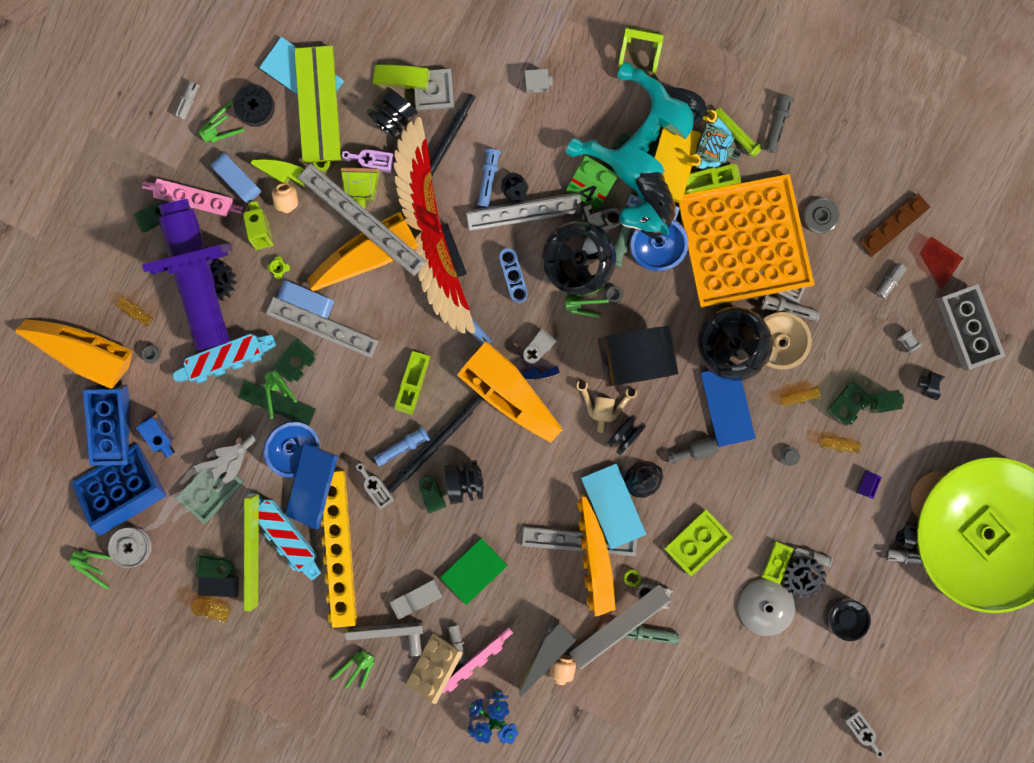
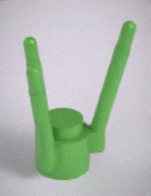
[198,101,244,143]
[566,287,609,318]
[263,371,297,419]
[69,550,111,590]
[331,649,375,689]

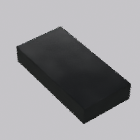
[198,576,239,597]

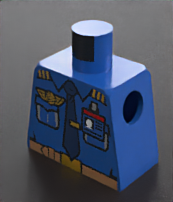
[136,412,175,458]

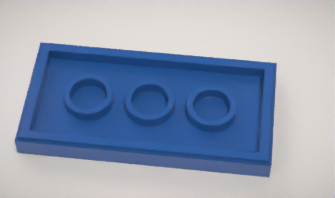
[700,364,756,447]
[285,443,338,529]

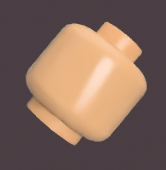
[272,183,298,213]
[549,655,576,685]

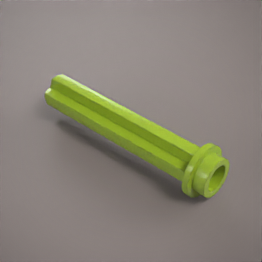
[715,108,762,158]

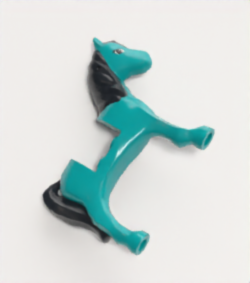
[566,61,708,239]

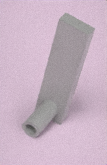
[345,622,424,656]

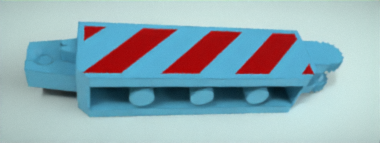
[173,334,276,384]
[247,492,321,580]

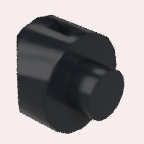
[501,172,529,201]
[917,371,945,401]
[895,522,917,550]

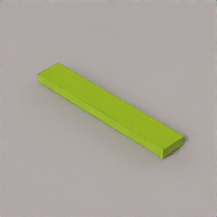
[244,494,259,612]

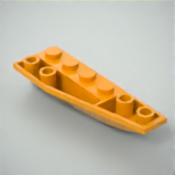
[307,212,419,292]
[15,319,133,389]
[457,341,563,443]
[577,494,616,616]

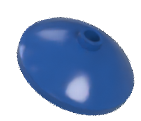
[631,219,688,271]
[263,421,320,477]

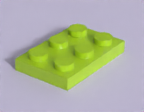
[664,509,733,577]

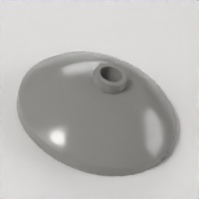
[738,578,796,636]

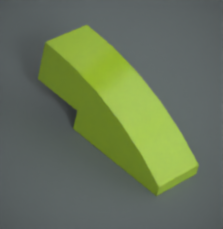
[372,65,430,90]
[251,159,308,189]
[684,164,742,194]
[395,351,431,415]

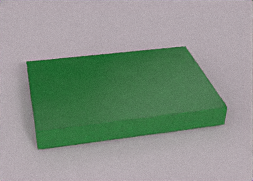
[440,538,508,606]

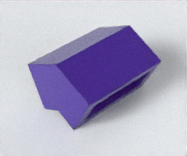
[856,471,882,499]

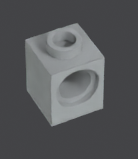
[525,69,553,93]

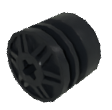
[366,87,418,138]
[444,460,484,505]

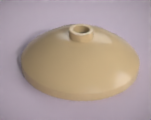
[753,312,812,370]

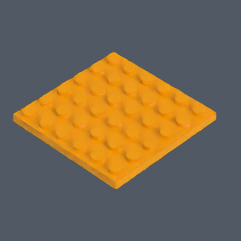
[678,174,815,308]

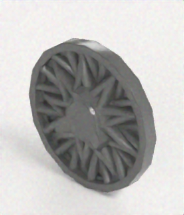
[803,198,839,234]

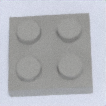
[414,69,454,111]

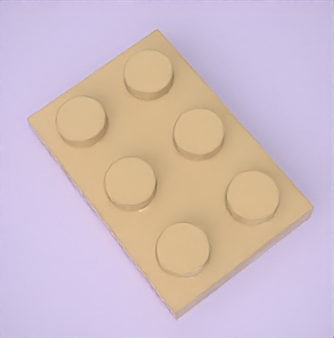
[406,634,463,704]

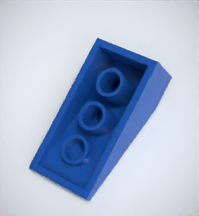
[83,385,130,465]

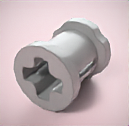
[897,330,922,354]

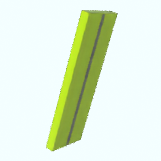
[295,46,342,163]

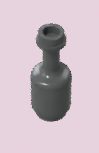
[667,437,719,465]

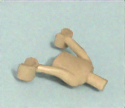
[576,381,637,433]

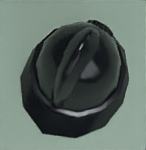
[624,462,663,498]

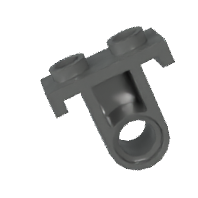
[581,205,621,232]

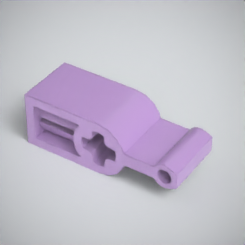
[342,150,394,174]

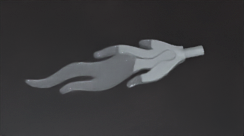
[143,434,257,531]

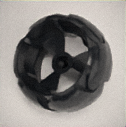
[542,221,617,295]
[698,306,773,381]

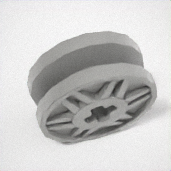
[108,526,152,568]

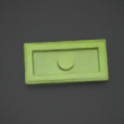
[761,541,794,584]

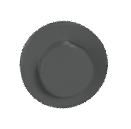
[604,285,623,304]
[141,344,161,364]
[780,447,800,466]

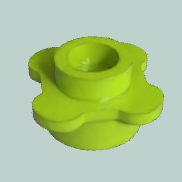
[267,256,290,279]

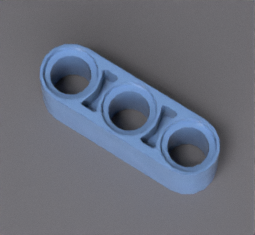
[210,152,262,204]
[499,248,528,304]
[276,280,335,319]

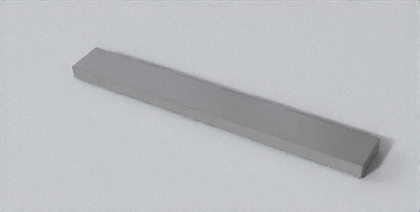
[298,163,427,276]

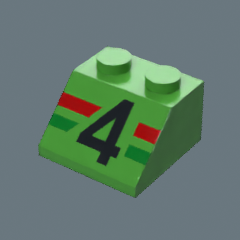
[565,156,618,211]

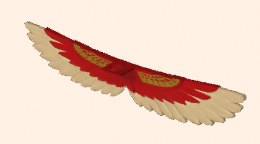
[394,117,475,334]

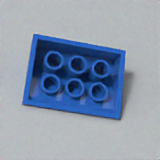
[71,443,167,536]

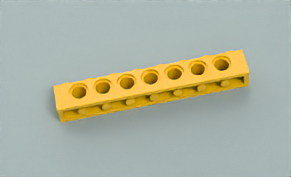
[321,471,357,628]

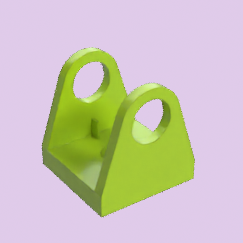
[618,26,664,74]

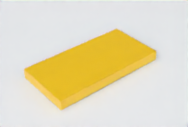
[654,127,701,203]

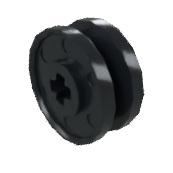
[233,84,275,127]
[607,414,646,455]

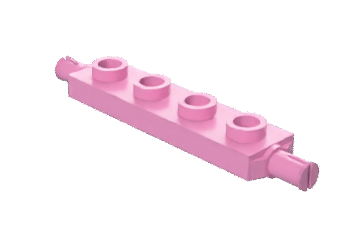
[142,179,244,217]
[442,627,513,693]

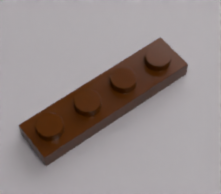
[859,193,931,257]

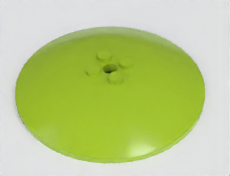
[917,457,1034,613]

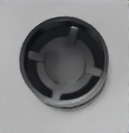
[823,597,871,641]

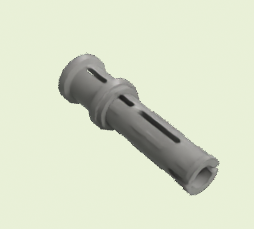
[760,295,820,323]

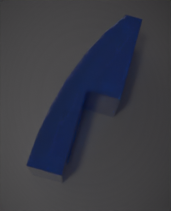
[521,366,560,380]

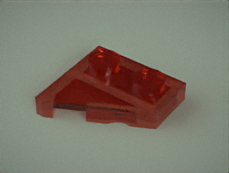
[919,237,963,289]

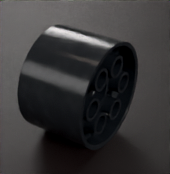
[597,326,679,387]

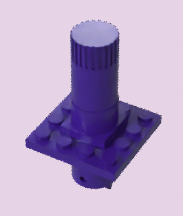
[142,199,233,350]

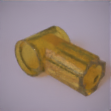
[191,596,232,623]

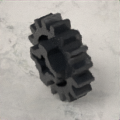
[210,260,238,301]
[784,556,826,598]

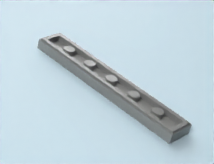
[466,192,582,231]
[266,296,379,358]
[521,526,638,556]
[569,585,672,669]

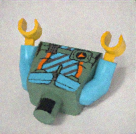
[687,110,742,170]

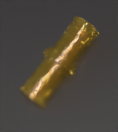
[115,296,154,327]
[780,386,821,407]
[820,436,861,455]

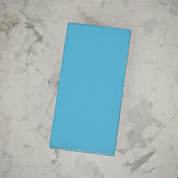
[259,37,344,95]
[581,464,646,549]

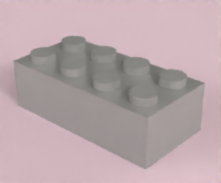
[936,284,1005,370]

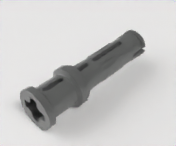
[764,94,795,153]

